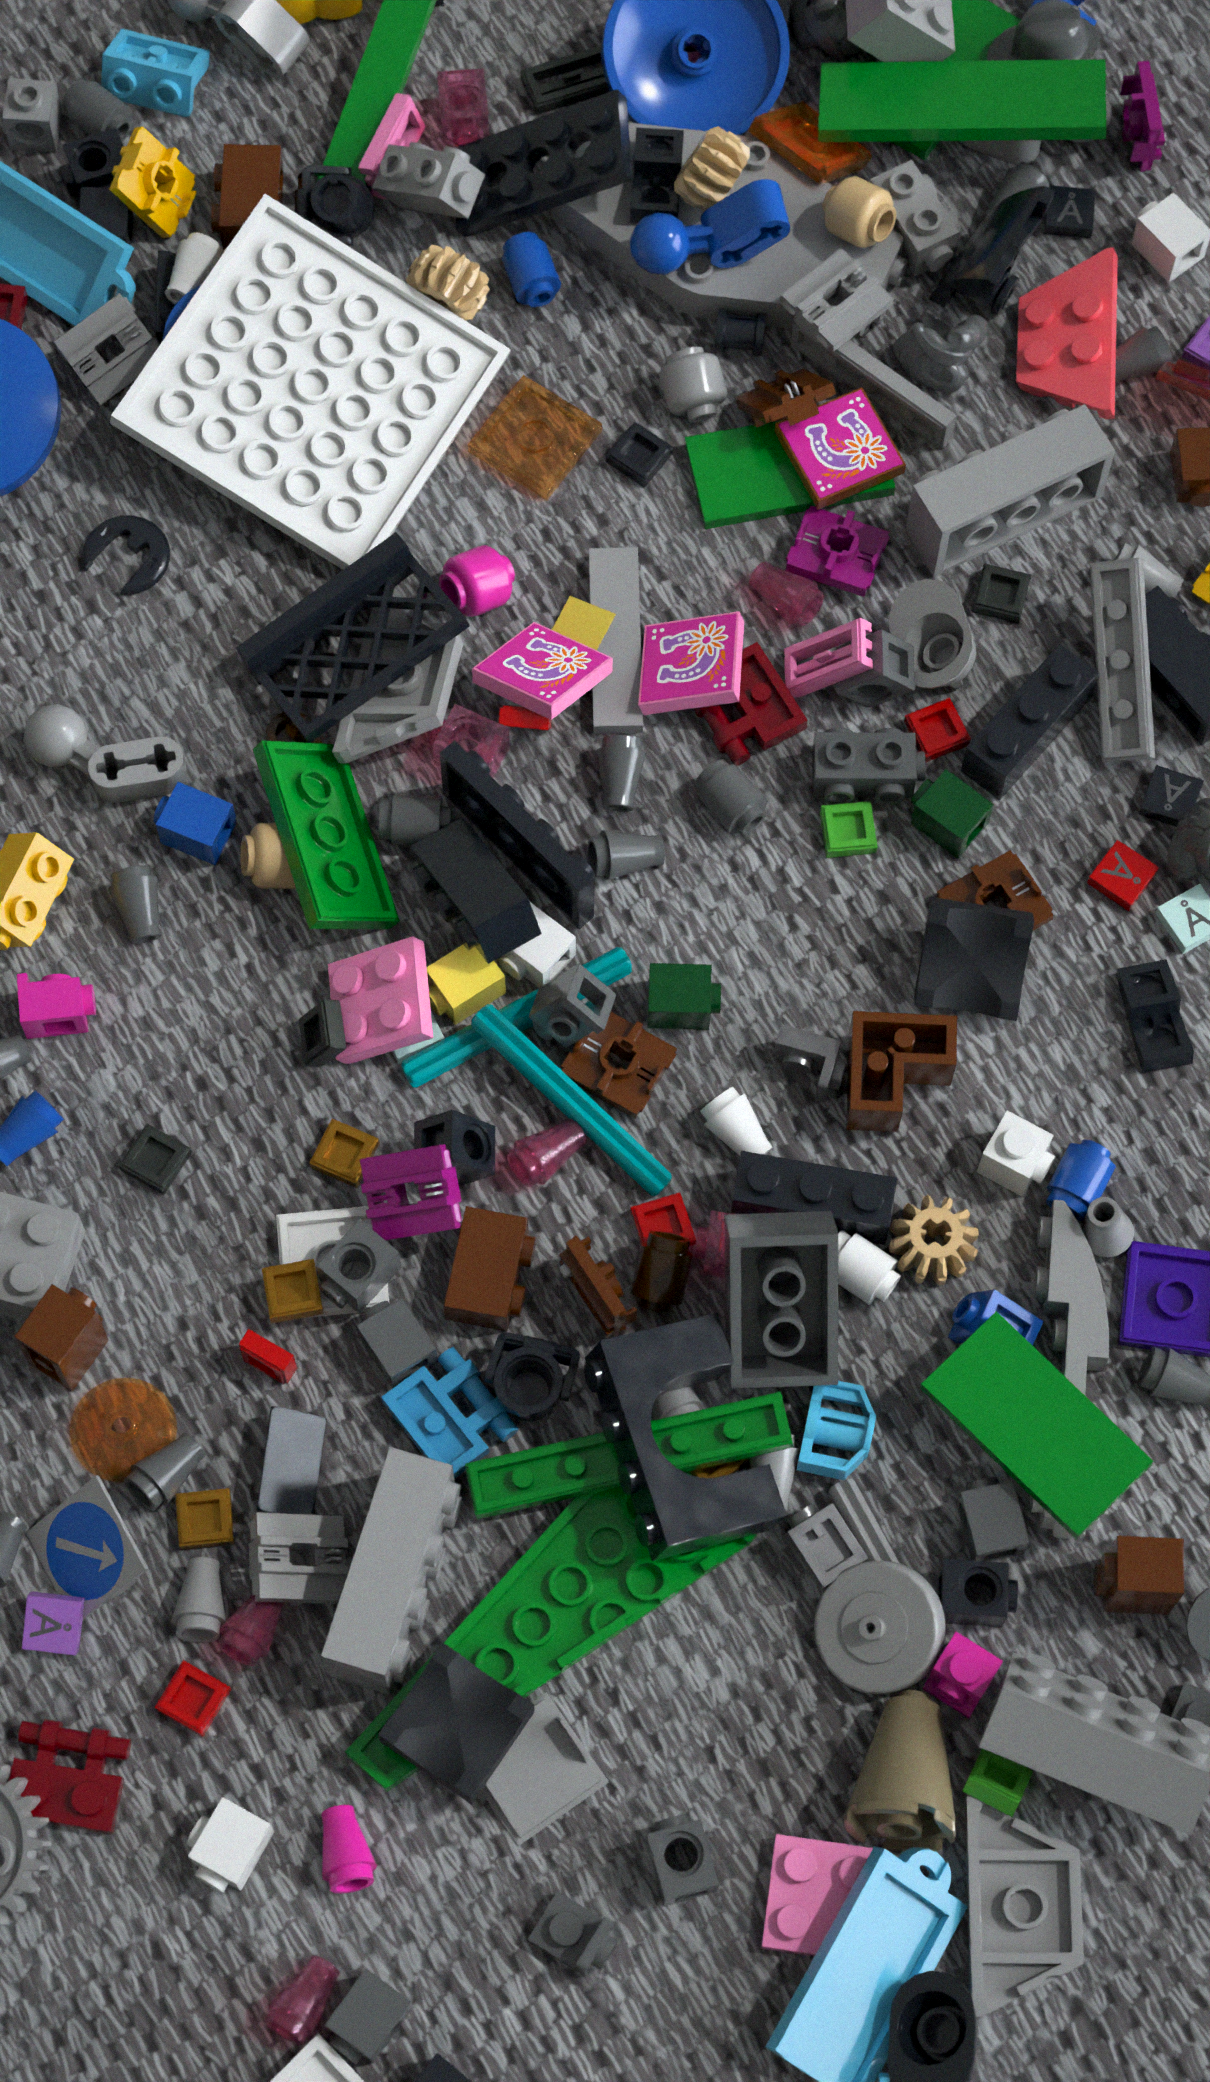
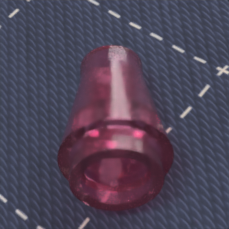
[749,561,824,626]
[507,1118,587,1187]
[218,1593,285,1666]
[264,1955,340,2045]

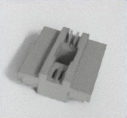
[780,248,894,352]
[54,293,160,406]
[249,1512,349,1606]

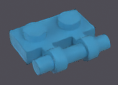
[381,1347,519,1479]

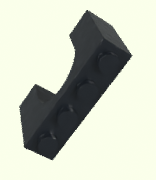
[584,1313,787,1561]

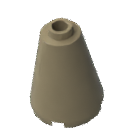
[844,1690,956,1852]

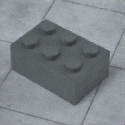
[724,1211,838,1389]

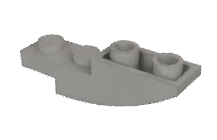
[1034,1200,1109,1395]

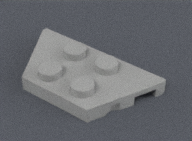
[332,595,464,763]
[964,1797,1084,2019]

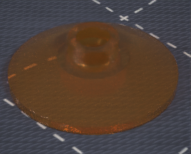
[70,1378,177,1482]

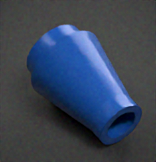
[0,1090,64,1166]

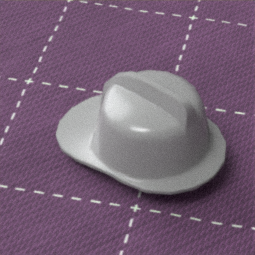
[888,579,976,689]

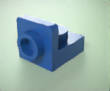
[948,1289,1044,1346]

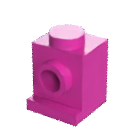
[17,973,96,1039]
[922,1632,1003,1718]

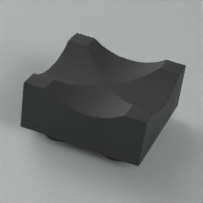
[914,897,1034,1021]
[378,1642,535,1805]

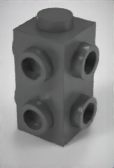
[812,727,925,804]

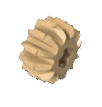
[674,126,750,211]
[406,245,490,321]
[889,1195,979,1286]

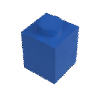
[153,782,237,865]

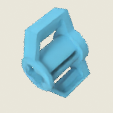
[796,1381,876,1480]

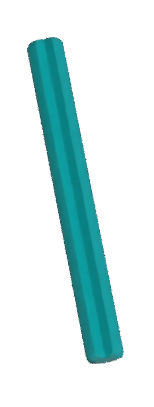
[401,947,632,1087]
[471,1004,672,1197]

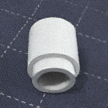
[838,1230,901,1305]

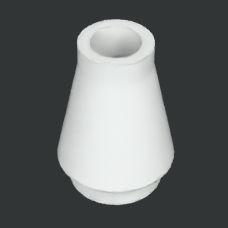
[165,233,223,304]
[700,1087,773,1156]

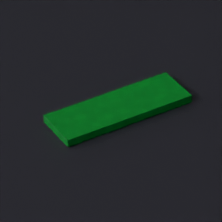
[818,59,1106,142]

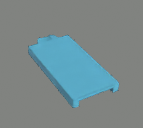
[0,161,136,326]
[766,1846,968,2082]

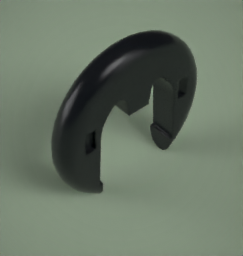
[82,515,170,595]

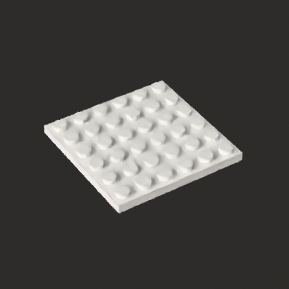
[110,194,511,570]

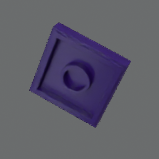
[1117,1241,1210,1358]

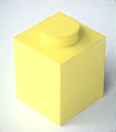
[427,945,506,1025]

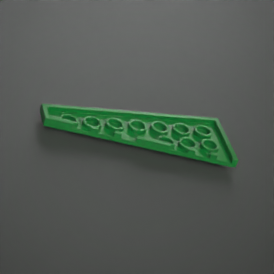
[345,1472,757,1792]

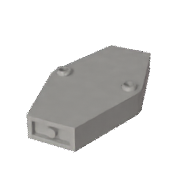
[551,122,908,337]

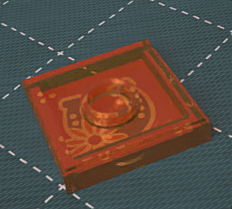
[748,101,872,185]
[468,375,603,500]

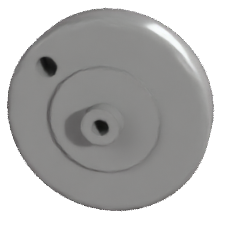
[814,1561,946,1694]

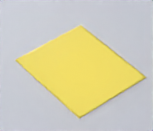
[552,596,616,650]

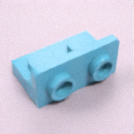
[101,29,210,117]

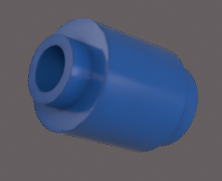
[502,232,561,307]
[1046,1139,1116,1221]

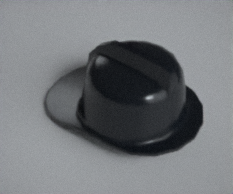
[888,1970,979,2082]

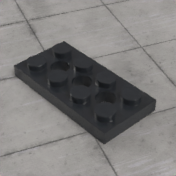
[455,89,632,237]
[440,740,595,929]

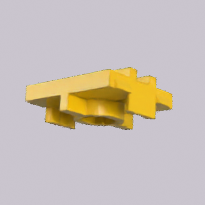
[109,126,197,239]

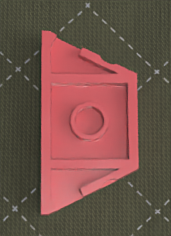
[1016,247,1118,420]

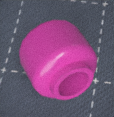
[439,545,515,617]

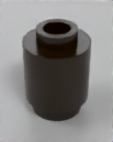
[631,1231,693,1312]

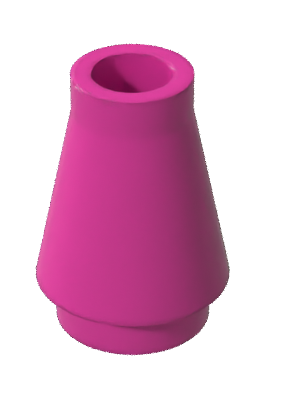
[321,1805,377,1894]

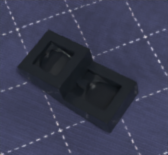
[630,127,684,223]
[1116,959,1194,1073]

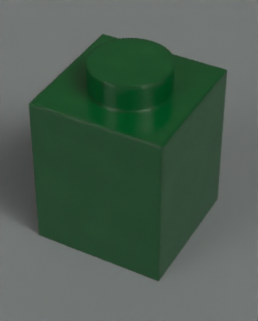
[911,769,994,859]
[648,963,721,1030]

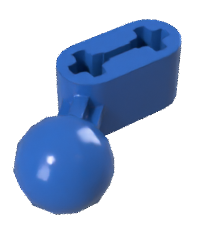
[630,179,791,275]

